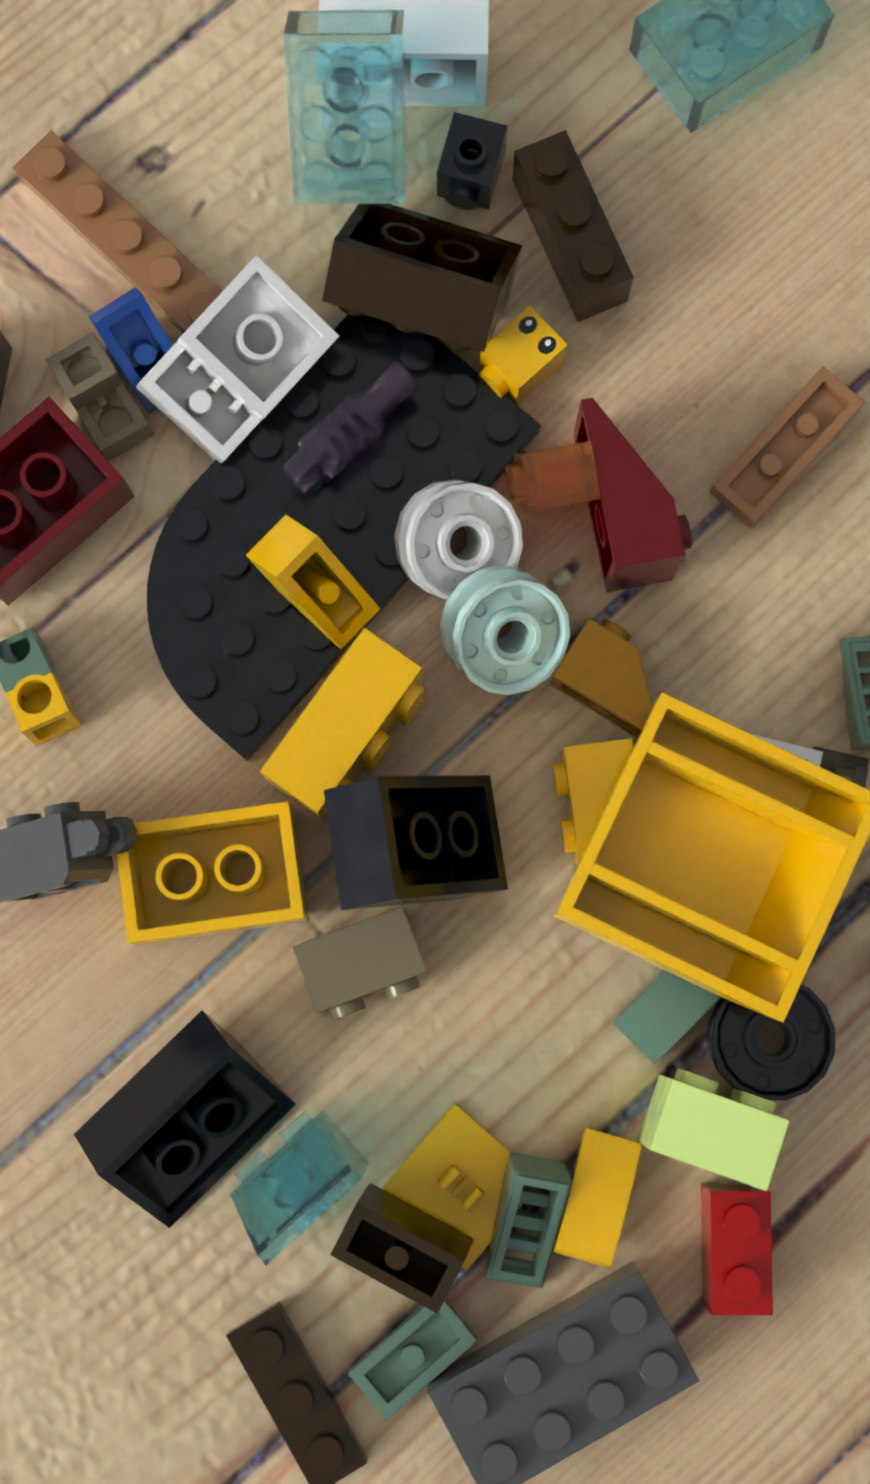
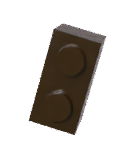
[330,1183,474,1314]

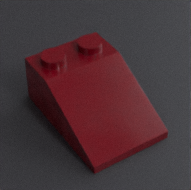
[573,398,692,593]

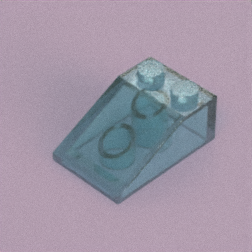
[230,1110,369,1265]

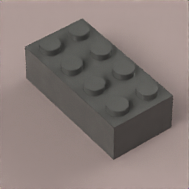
[428,1262,700,1484]

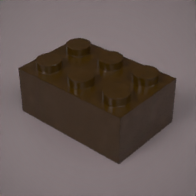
[322,196,522,352]

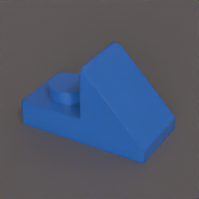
[88,287,173,413]

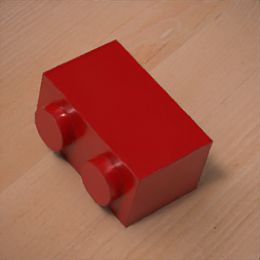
[701,1184,773,1315]

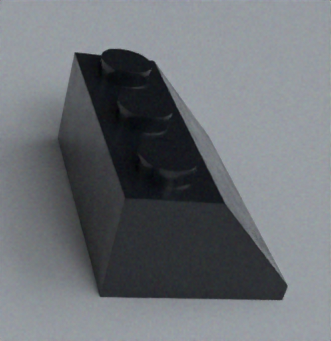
[74,1010,296,1228]

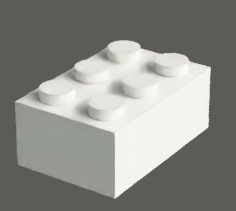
[318,0,489,107]

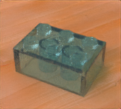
[629,0,835,133]
[283,10,407,204]

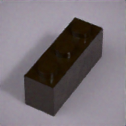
[512,130,634,322]

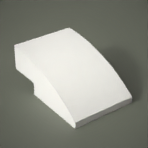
[136,255,339,463]

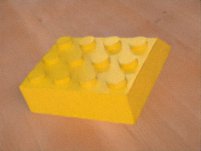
[554,693,870,1023]

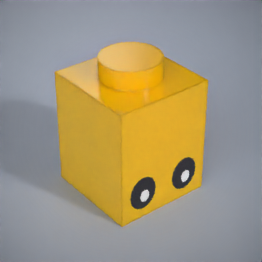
[479,305,568,405]

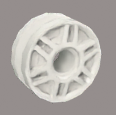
[394,479,523,599]

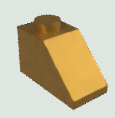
[550,618,653,738]

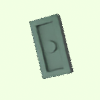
[348,1299,477,1421]

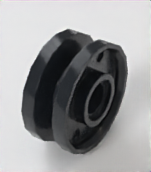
[707,984,835,1101]

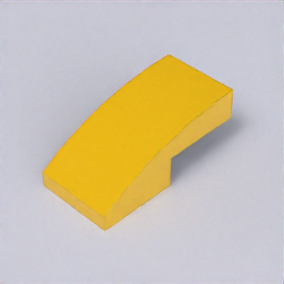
[553,1128,642,1268]

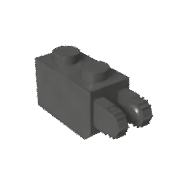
[0,802,138,903]

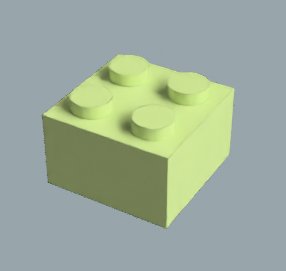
[638,1068,790,1191]

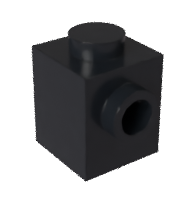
[437,112,507,209]

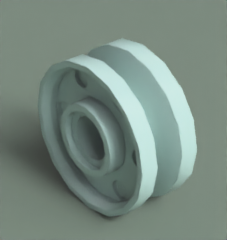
[440,565,570,695]

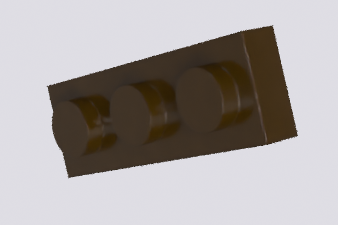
[226,1301,368,1484]

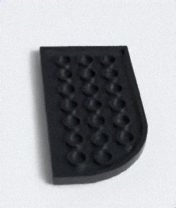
[147,314,541,761]

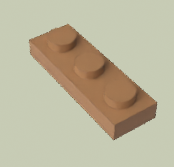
[710,366,865,529]

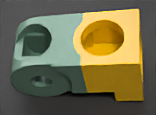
[0,627,83,746]

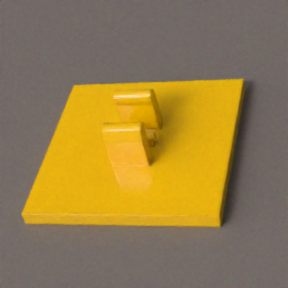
[381,1103,524,1271]

